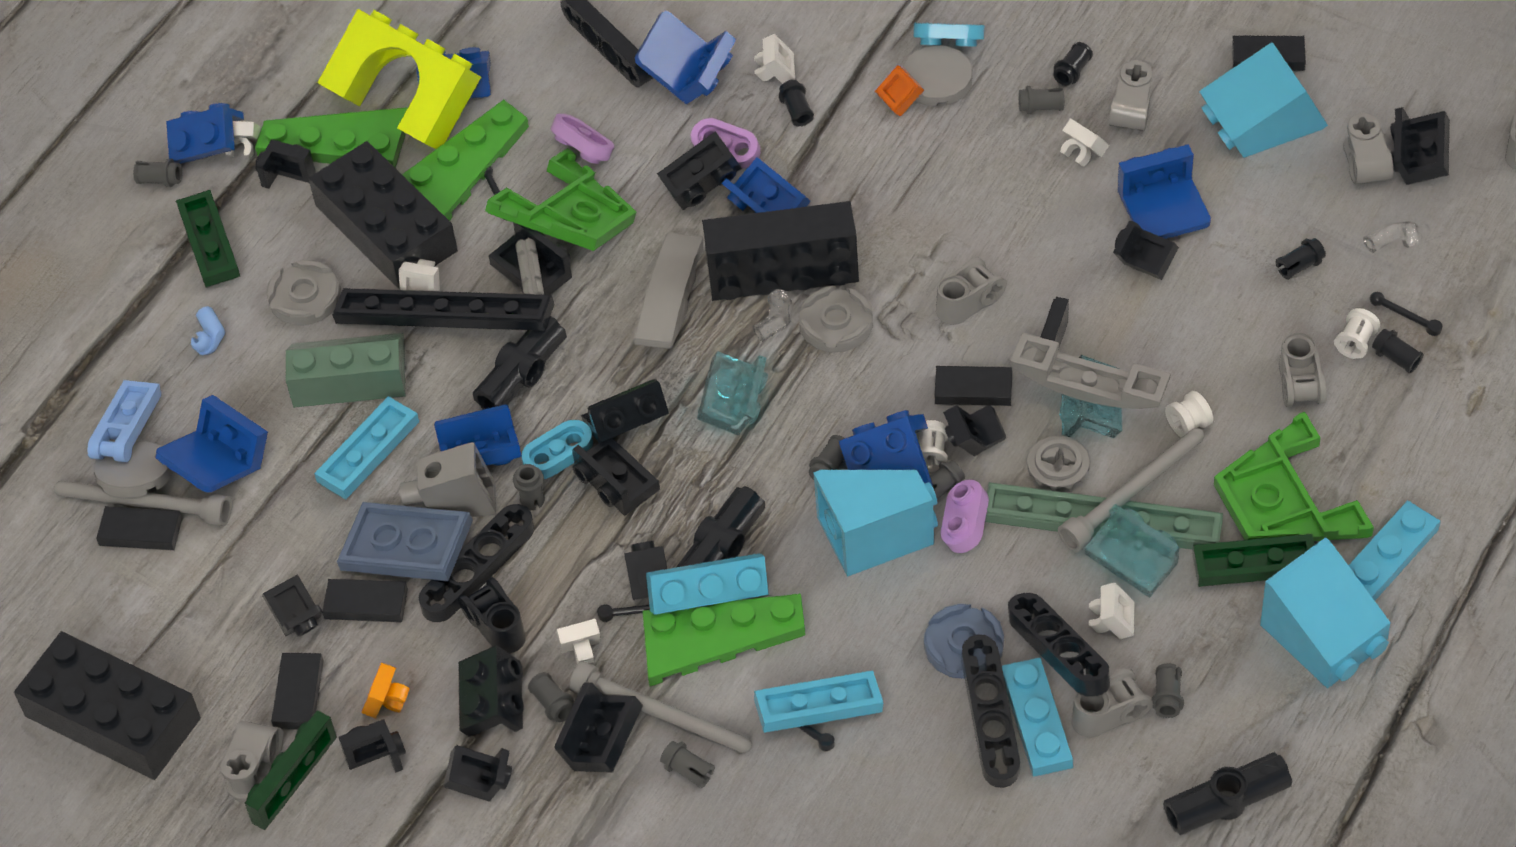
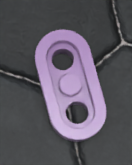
[550,114,614,164]
[691,118,761,168]
[941,480,989,553]

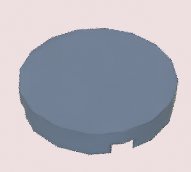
[924,604,1004,679]

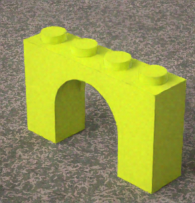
[317,9,481,149]

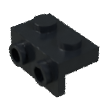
[1390,107,1450,185]
[657,131,742,211]
[488,223,572,295]
[581,379,669,443]
[572,438,660,516]
[458,645,524,737]
[555,682,643,773]

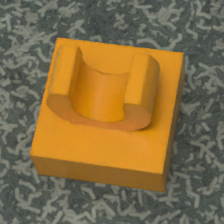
[361,662,410,719]

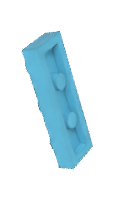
[314,396,419,500]
[1348,500,1441,601]
[646,553,769,615]
[1002,657,1073,777]
[754,671,884,733]

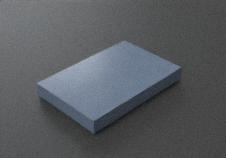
[337,502,473,581]

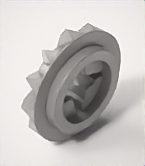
[1027,436,1090,491]

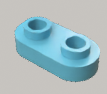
[913,23,984,46]
[522,420,593,479]

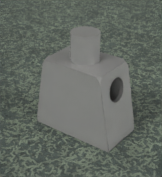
[400,442,496,517]

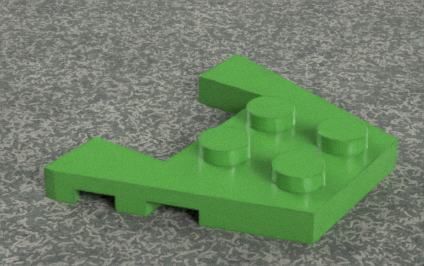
[485,148,636,251]
[1214,412,1374,541]

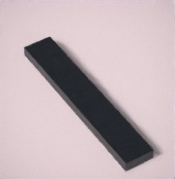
[332,288,554,331]

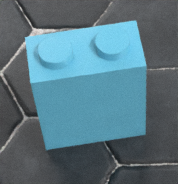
[1199,42,1328,158]
[813,470,938,577]
[1260,537,1391,689]

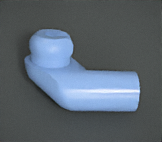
[191,306,225,355]

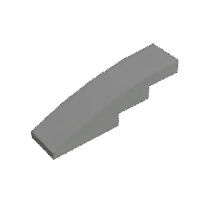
[634,232,703,349]

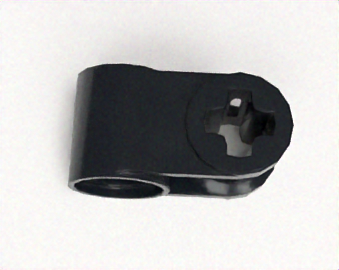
[458,577,526,654]

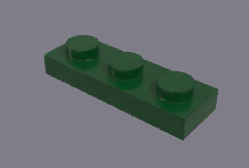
[176,190,241,288]
[1192,534,1314,587]
[245,710,337,830]

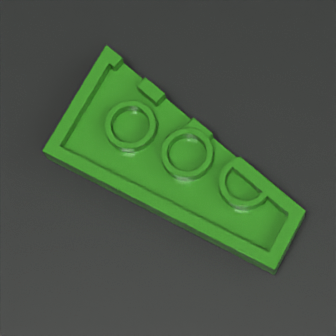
[402,100,529,221]
[255,107,408,168]
[643,594,806,687]

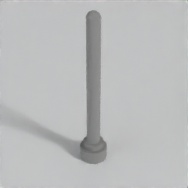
[1058,428,1204,552]
[54,481,232,526]
[569,661,752,753]

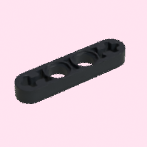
[561,0,653,88]
[418,504,534,622]
[1008,593,1110,697]
[961,634,1020,788]

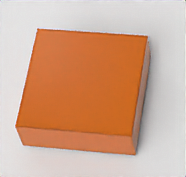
[875,65,924,116]

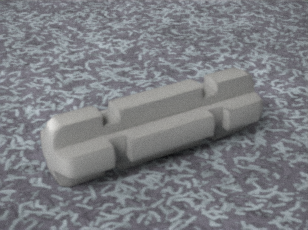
[516,238,544,295]

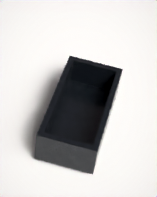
[308,141,458,289]
[702,201,859,301]
[14,631,201,780]

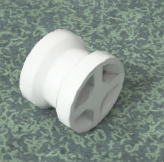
[1165,391,1213,438]

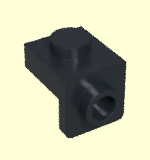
[255,139,316,189]
[1113,220,1179,280]
[943,405,1006,456]
[624,541,667,600]
[262,574,323,637]
[338,719,406,773]
[444,745,512,802]

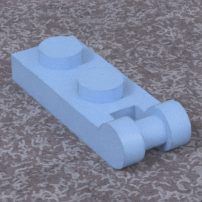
[87,380,162,462]

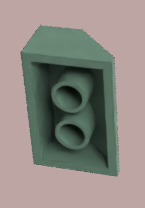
[286,333,406,408]

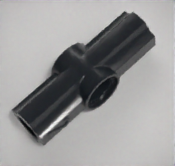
[472,316,567,410]
[676,486,765,567]
[1163,752,1292,836]

